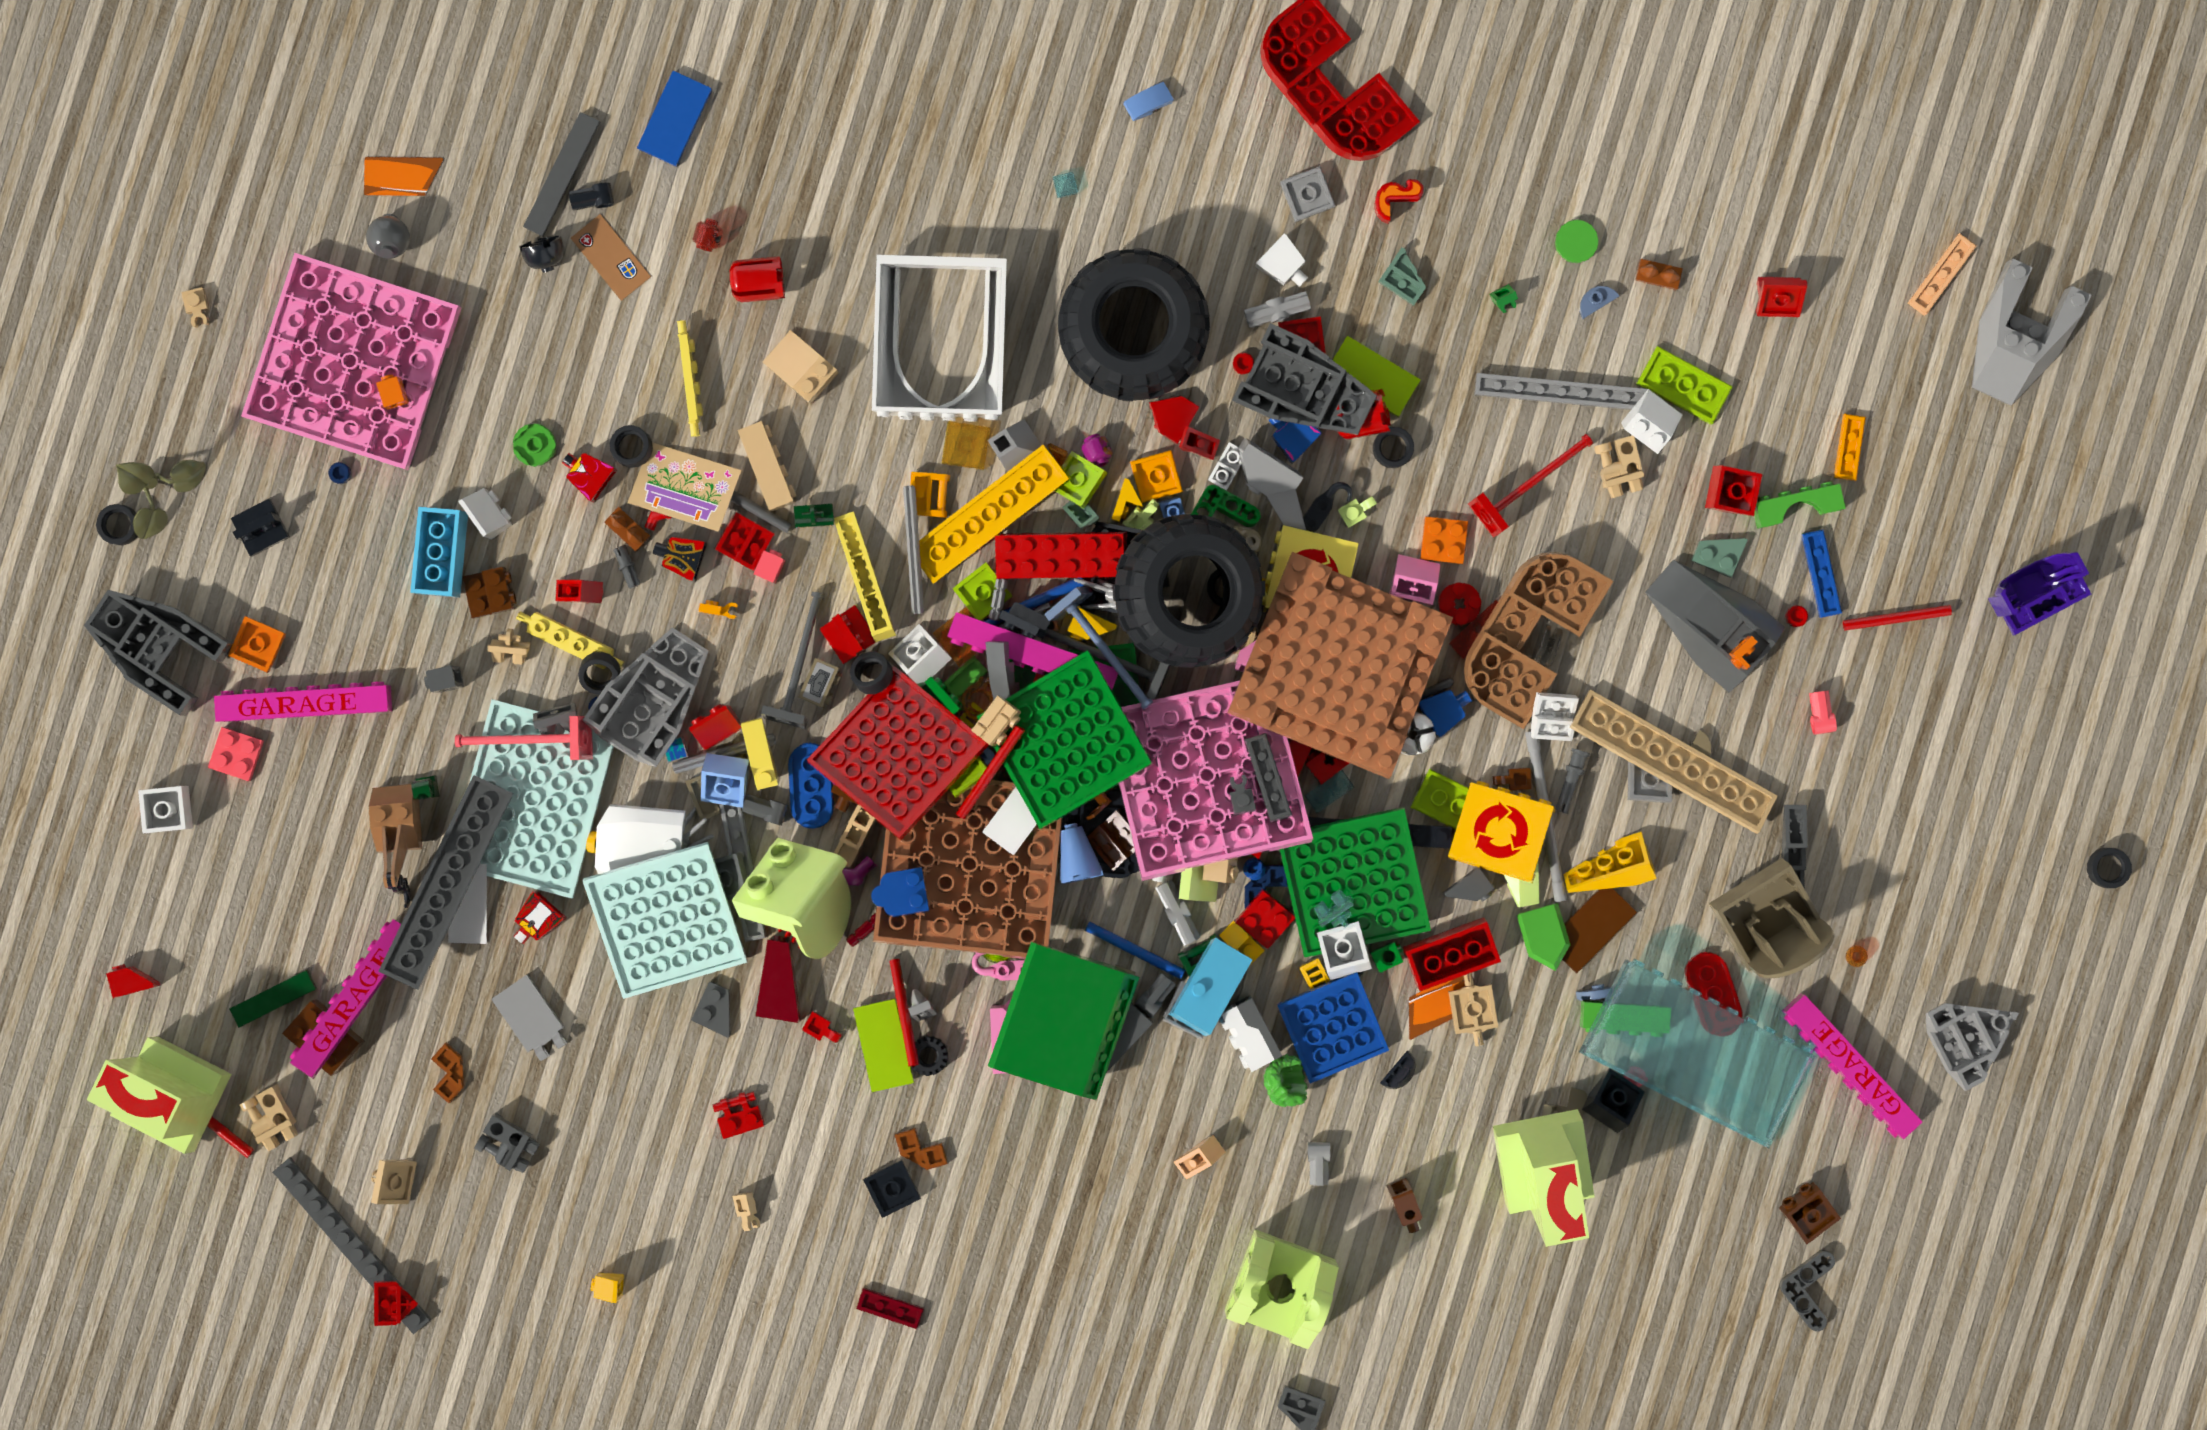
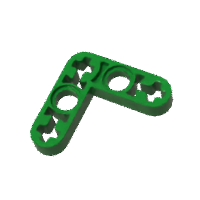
[1191,485,1261,527]

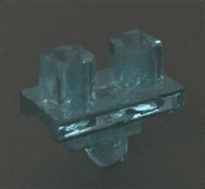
[1314,889,1354,928]

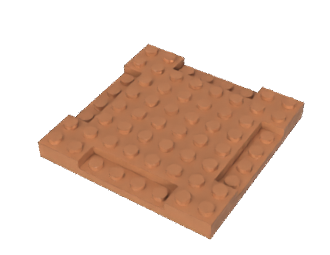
[1227,552,1453,779]
[873,780,1062,959]

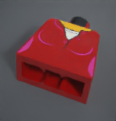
[562,453,617,503]

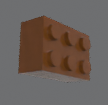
[282,999,365,1076]

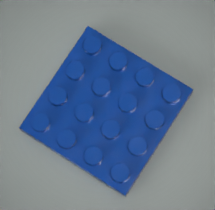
[1277,972,1389,1084]

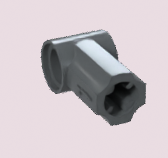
[742,794,788,826]
[1134,973,1176,1018]

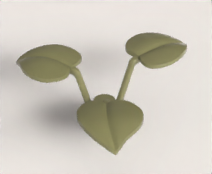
[116,460,206,539]

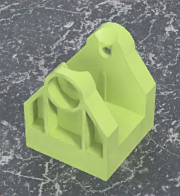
[1225,1229,1339,1349]

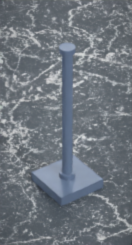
[1044,586,1153,710]

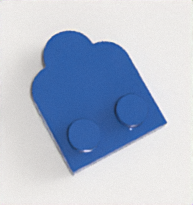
[871,867,929,917]

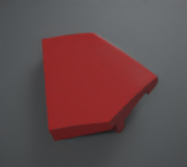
[1149,395,1199,444]
[374,1281,418,1326]

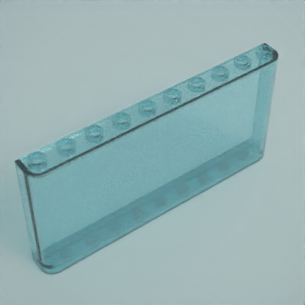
[1579,959,1816,1148]

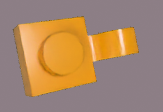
[699,600,739,619]

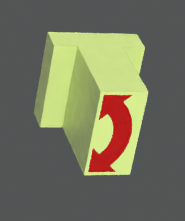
[87,1036,232,1154]
[1493,1109,1595,1247]

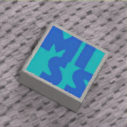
[665,736,689,763]

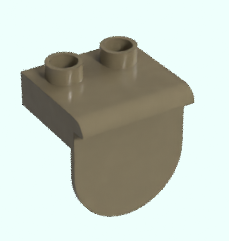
[1709,858,1834,978]

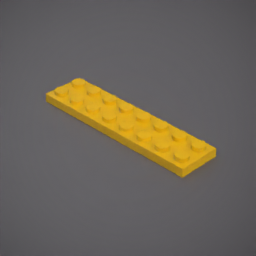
[919,445,1070,584]

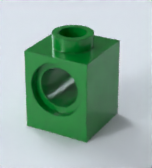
[1370,941,1405,973]

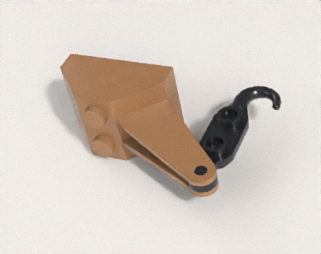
[369,784,422,908]

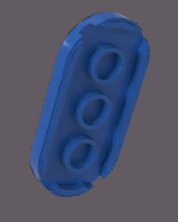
[788,743,834,829]

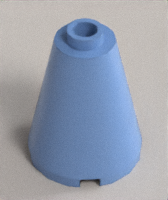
[1060,823,1103,884]

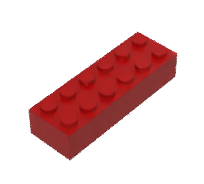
[995,532,1127,579]

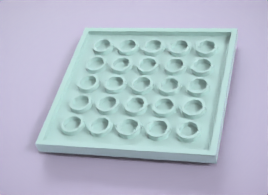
[583,842,747,999]

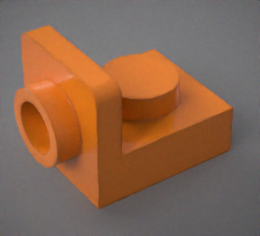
[1729,636,1757,670]

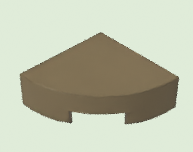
[1690,730,1711,757]

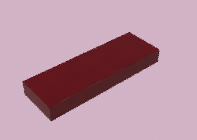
[856,1287,924,1329]

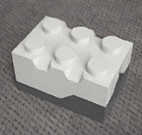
[1219,995,1282,1072]

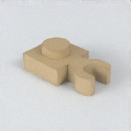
[181,287,209,328]

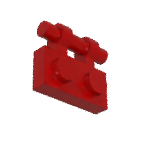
[712,1091,765,1139]

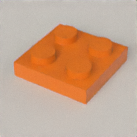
[1420,516,1468,564]
[228,616,286,673]

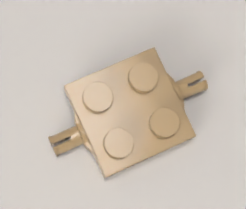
[1448,973,1498,1046]

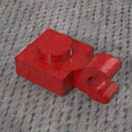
[802,1011,842,1043]

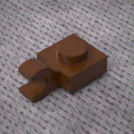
[1492,768,1532,790]

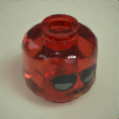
[692,218,723,252]

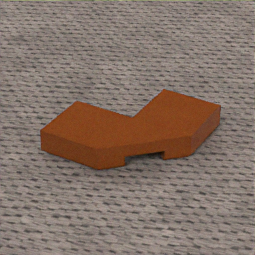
[431,1042,465,1103]
[895,1128,948,1170]

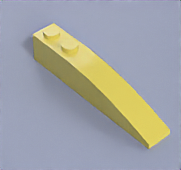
[834,511,896,642]

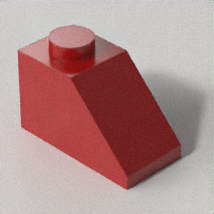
[555,580,603,603]
[106,964,160,998]

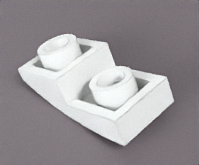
[1208,442,1241,491]

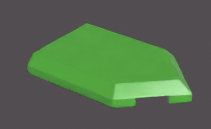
[1517,903,1570,971]

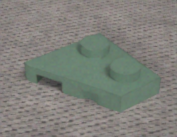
[1378,247,1426,306]
[1691,538,1748,578]

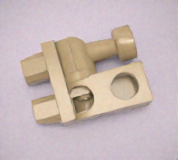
[1594,435,1644,498]
[240,1084,298,1151]

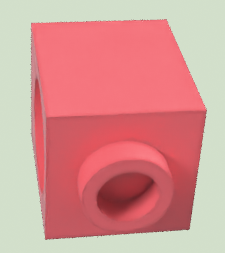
[754,549,786,584]

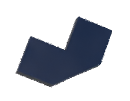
[1244,865,1288,908]

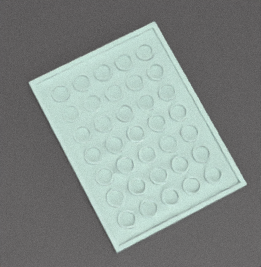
[470,699,614,898]

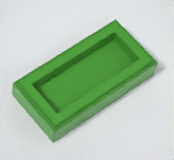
[944,656,988,698]

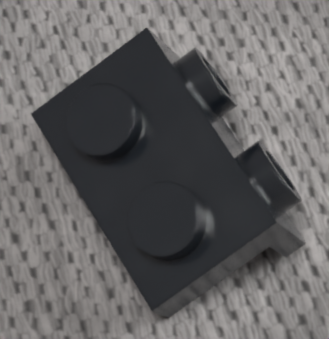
[999,602,1052,639]

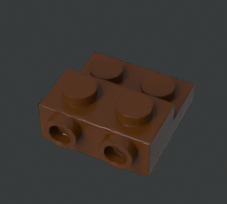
[462,567,517,619]
[1779,1182,1841,1244]

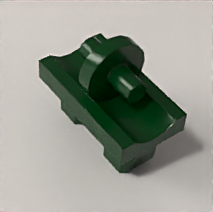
[794,503,834,528]

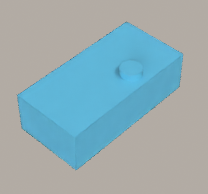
[410,507,468,598]
[1169,938,1252,1036]

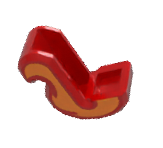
[1374,179,1424,224]

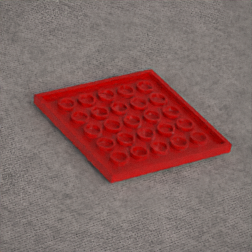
[807,666,989,840]

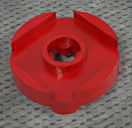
[1438,582,1482,625]

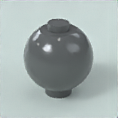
[366,214,410,259]

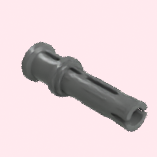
[1555,748,1590,814]

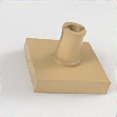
[371,1160,417,1204]

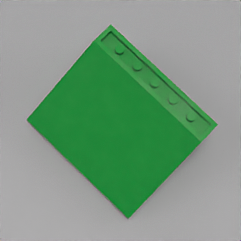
[988,942,1140,1100]

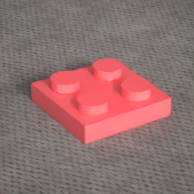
[208,727,264,781]

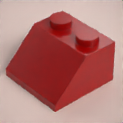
[1705,465,1762,516]

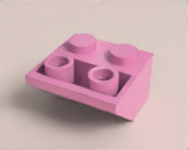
[1389,554,1440,606]

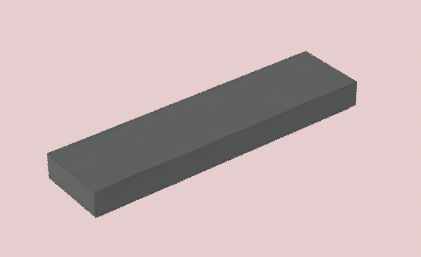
[1245,733,1292,822]

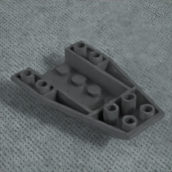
[1645,560,1785,693]

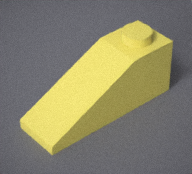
[741,718,778,790]

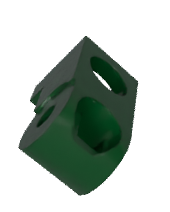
[411,775,440,800]

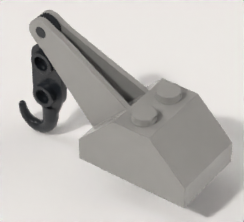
[1238,437,1353,532]

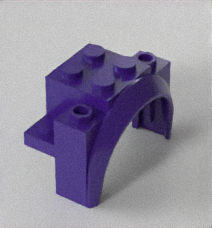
[1988,552,2091,635]

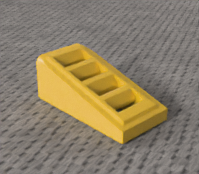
[1299,957,1330,990]

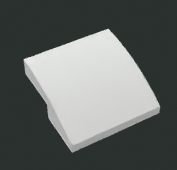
[1531,692,1579,741]

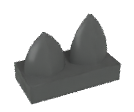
[533,703,578,735]

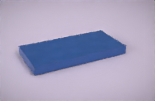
[637,71,712,167]

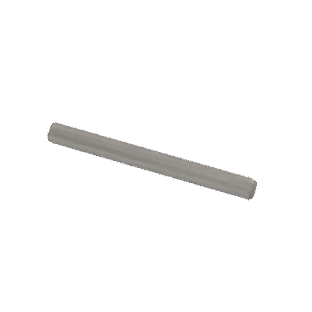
[903,485,924,614]

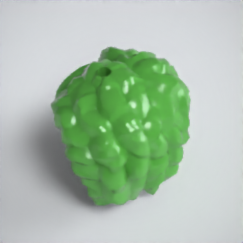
[1264,1054,1307,1107]

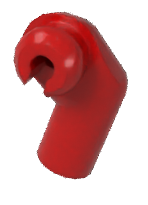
[644,511,672,531]

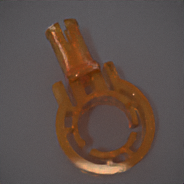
[961,676,994,720]

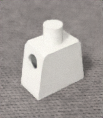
[1255,234,1308,287]

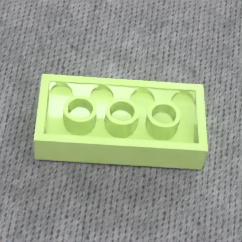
[1179,865,1218,902]

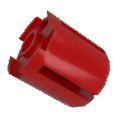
[729,256,785,303]
[1336,389,1391,440]

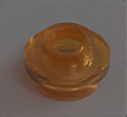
[1845,945,1868,967]

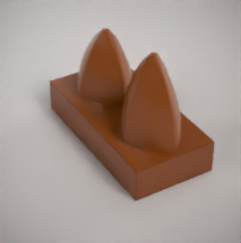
[1635,259,1683,290]
[604,507,651,552]

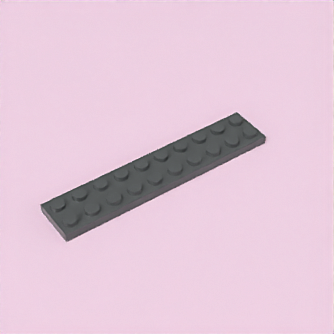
[378,775,514,990]

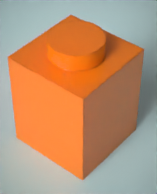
[376,374,409,410]

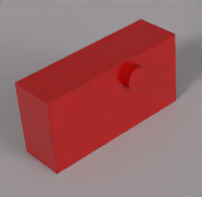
[1403,918,1501,991]

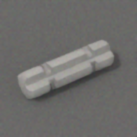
[989,579,1008,621]

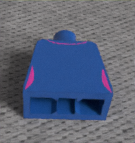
[1269,419,1321,464]

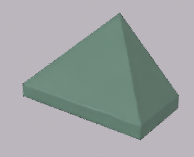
[1062,501,1100,531]

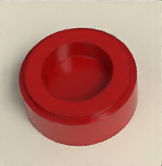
[1233,353,1254,375]
[1785,605,1808,627]

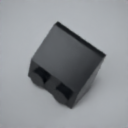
[1582,1068,1645,1133]

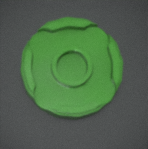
[1555,220,1599,264]
[513,424,557,467]

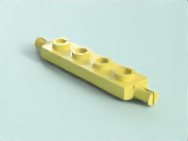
[677,320,703,437]
[516,611,624,670]

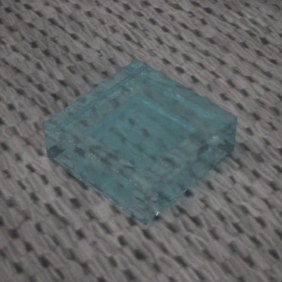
[1052,172,1078,199]

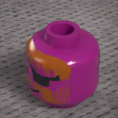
[1081,434,1113,467]

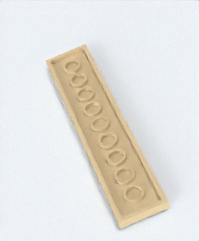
[1569,690,1777,834]

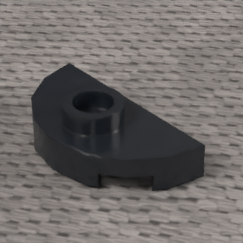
[1380,1050,1416,1089]

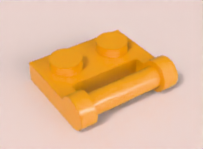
[910,472,950,518]

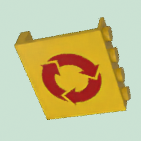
[1448,781,1555,883]

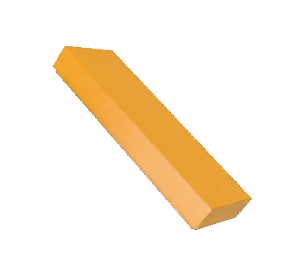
[1834,414,1866,481]

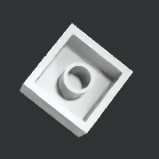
[138,786,193,834]

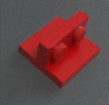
[1756,277,1807,317]
[820,605,876,664]

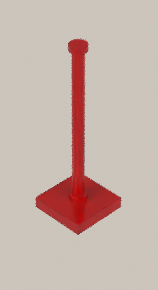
[1468,434,1593,538]

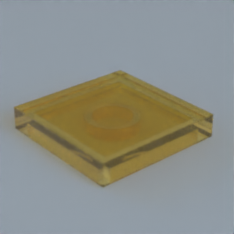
[942,421,991,470]

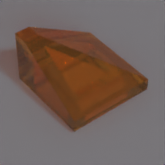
[1047,443,1068,467]

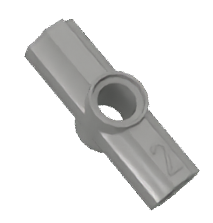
[1244,291,1311,328]
[1155,880,1201,946]

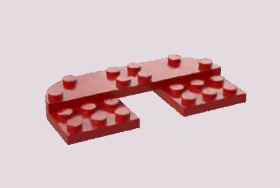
[1260,0,1420,161]

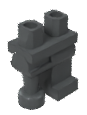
[474,1113,540,1173]

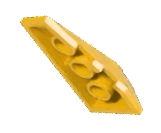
[1563,832,1657,893]

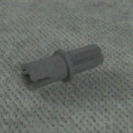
[613,545,640,589]

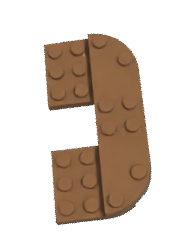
[1464,552,1613,729]

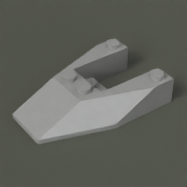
[1972,258,2091,406]

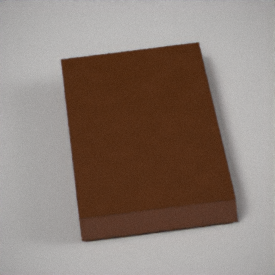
[1562,888,1637,974]

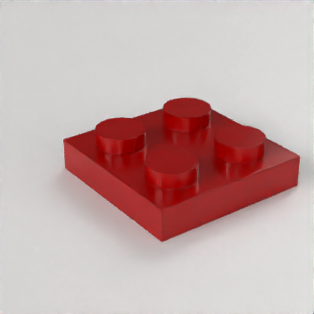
[1235,889,1295,949]

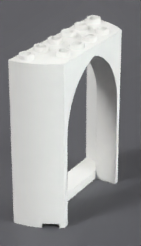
[872,255,1007,422]

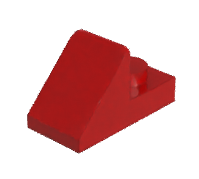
[1179,426,1220,460]

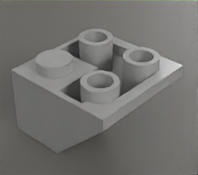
[988,419,1041,472]

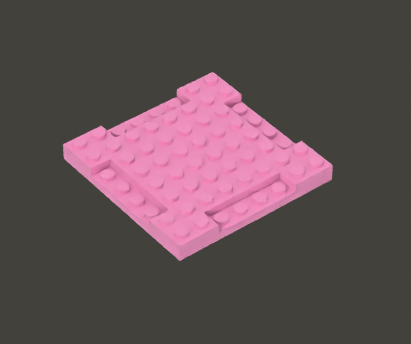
[241,253,462,471]
[1119,681,1313,881]

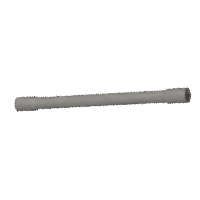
[1525,731,1568,902]

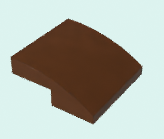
[1087,808,1135,871]

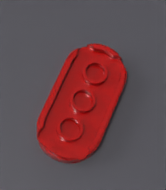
[1685,952,1743,1036]

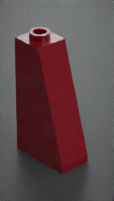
[755,935,801,1023]

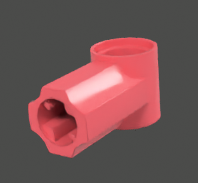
[1809,690,1837,735]

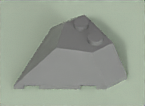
[1926,1003,2019,1091]

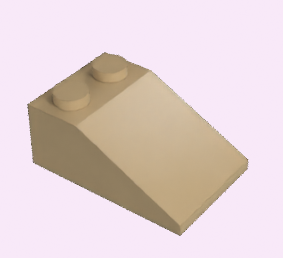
[763,330,839,405]

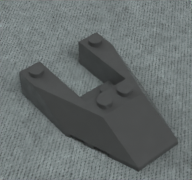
[84,590,233,716]

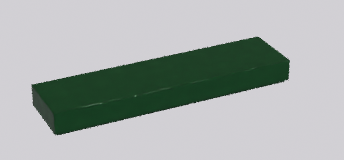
[229,970,317,1028]

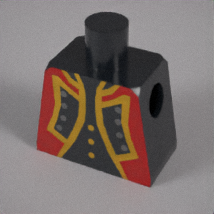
[653,537,707,582]

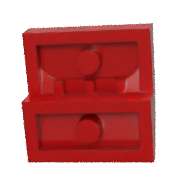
[714,512,774,571]

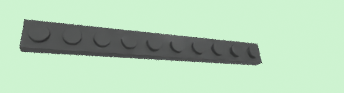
[272,1157,431,1335]

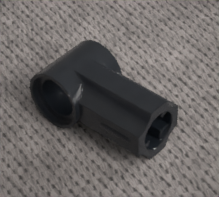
[569,182,614,211]

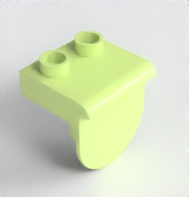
[732,838,851,959]

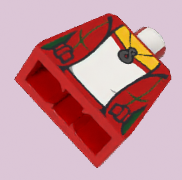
[514,890,567,944]

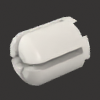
[1401,712,1436,755]

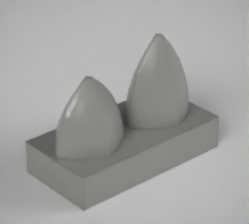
[908,989,937,1022]

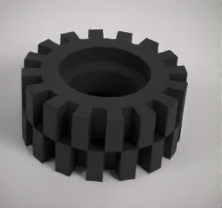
[912,1036,948,1076]

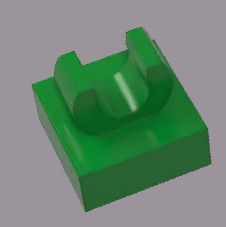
[1489,284,1518,313]

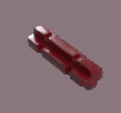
[846,913,876,947]

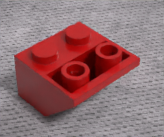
[689,704,742,750]

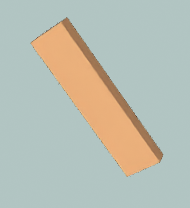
[1908,233,1977,316]

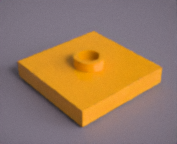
[1130,450,1183,503]

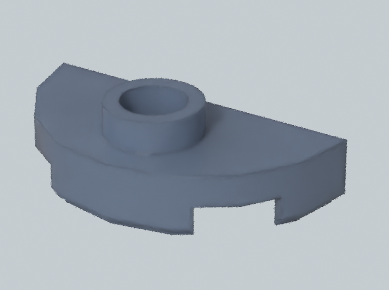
[1579,286,1619,320]
[1576,984,1619,1001]

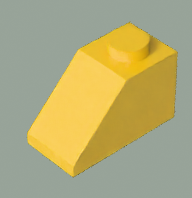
[1067,608,1117,641]
[591,1273,624,1303]

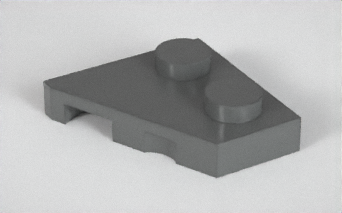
[691,981,731,1038]
[1277,1385,1326,1430]

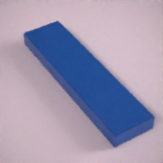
[1801,529,1842,618]

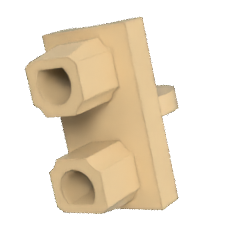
[488,628,531,665]

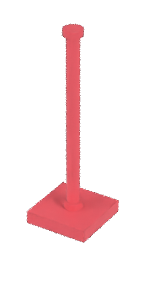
[455,716,593,760]

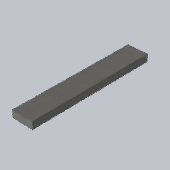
[523,112,601,237]

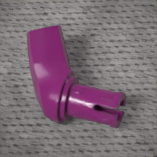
[842,856,877,886]

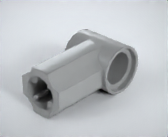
[1308,1142,1330,1186]

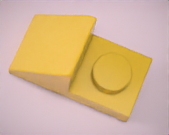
[1111,478,1143,523]
[1219,920,1265,966]

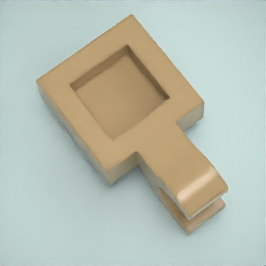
[732,1192,760,1231]

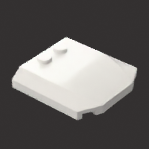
[595,804,686,874]

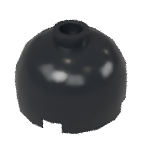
[519,235,564,273]

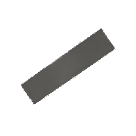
[986,641,1020,700]
[1782,805,1808,889]

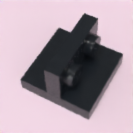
[231,499,290,557]

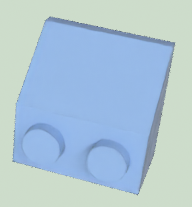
[701,753,749,808]

